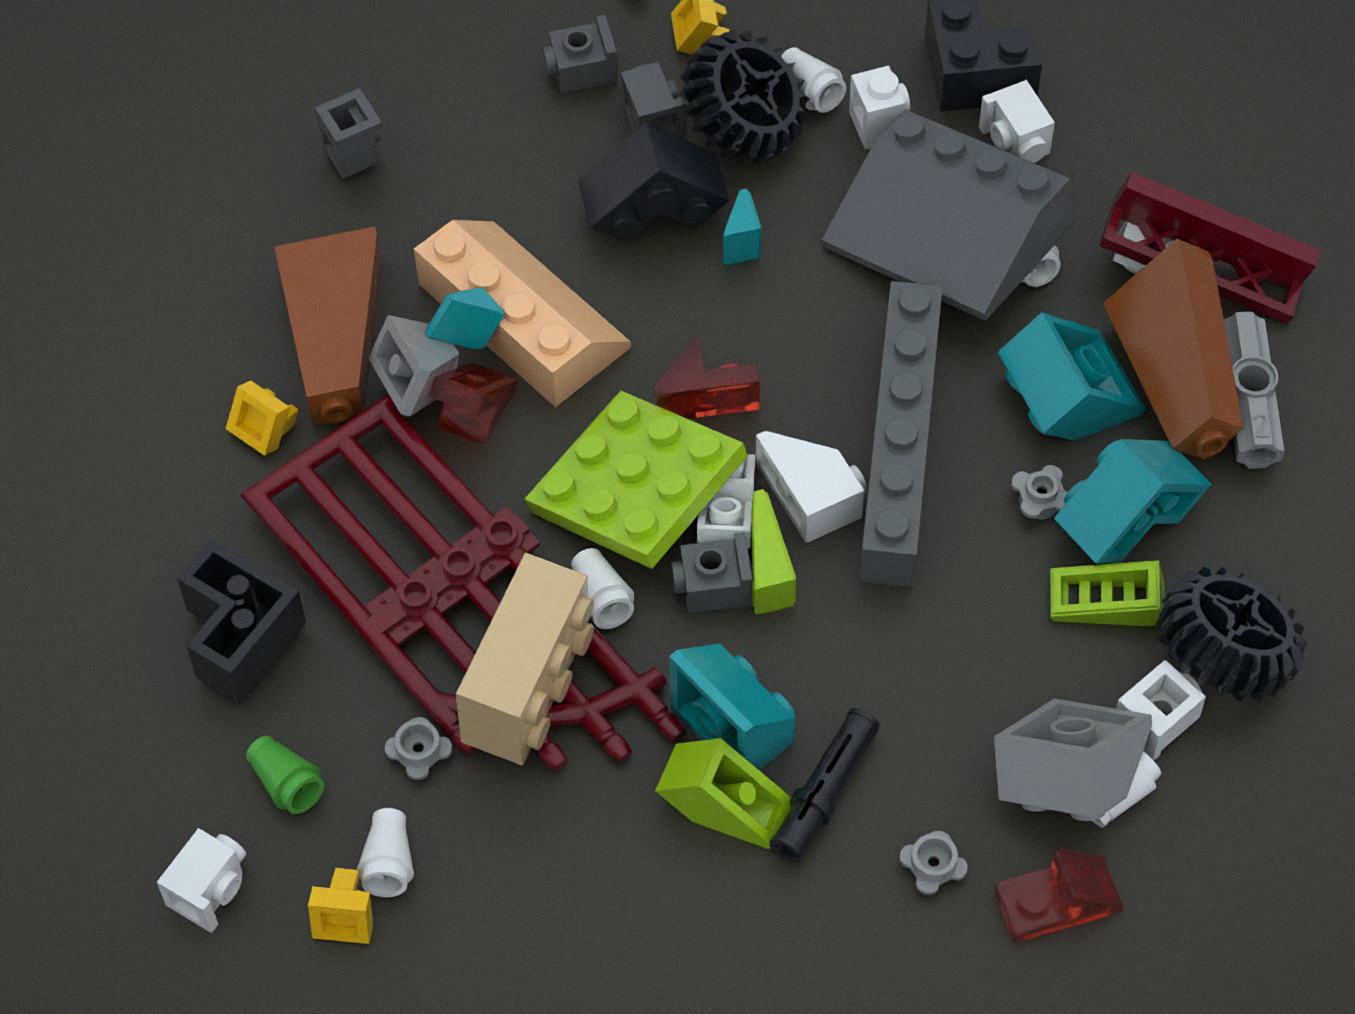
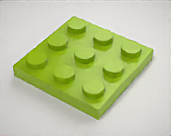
[524,390,748,569]

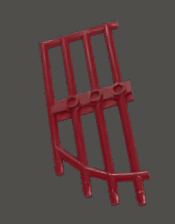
[240,394,686,772]

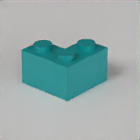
[1054,439,1212,564]

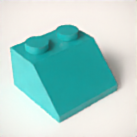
[998,312,1147,441]
[669,643,795,771]

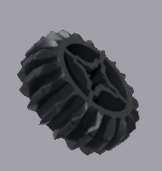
[679,30,810,164]
[1156,567,1308,702]

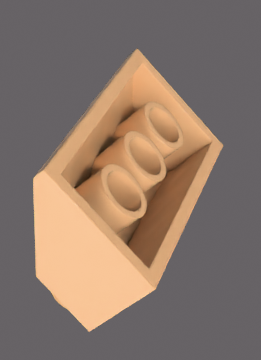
[414,220,631,408]

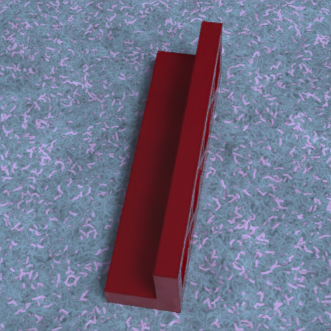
[1099,171,1321,324]

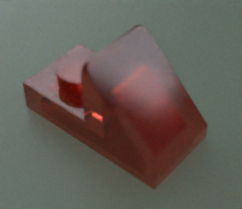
[654,338,760,419]
[429,362,518,444]
[995,849,1123,943]

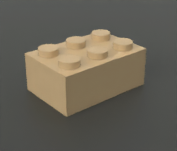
[456,552,594,766]

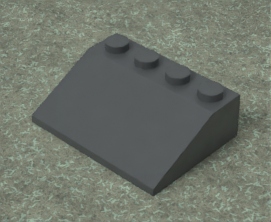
[821,109,1076,321]

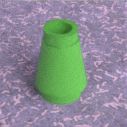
[246,736,324,814]

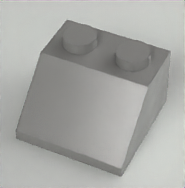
[994,699,1152,821]

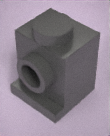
[542,14,618,94]
[621,62,687,137]
[314,88,383,179]
[671,532,753,613]

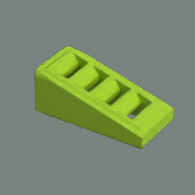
[752,489,796,615]
[1050,560,1165,626]

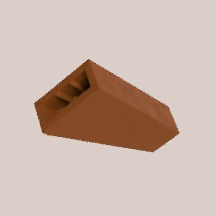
[274,226,382,425]
[1103,239,1244,460]

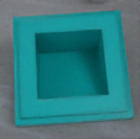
[723,189,761,265]
[425,287,504,349]

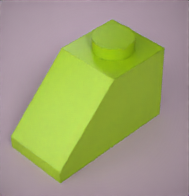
[655,738,792,849]

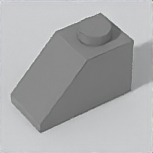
[368,315,459,416]

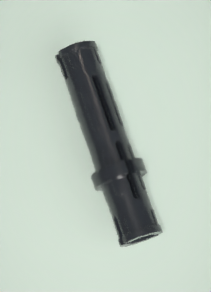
[769,708,880,863]

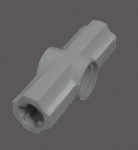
[1224,312,1284,469]

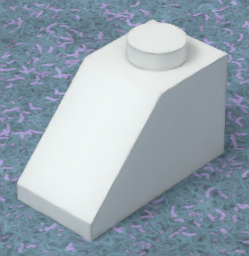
[755,431,867,543]

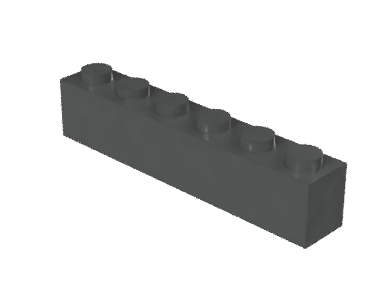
[859,281,943,587]

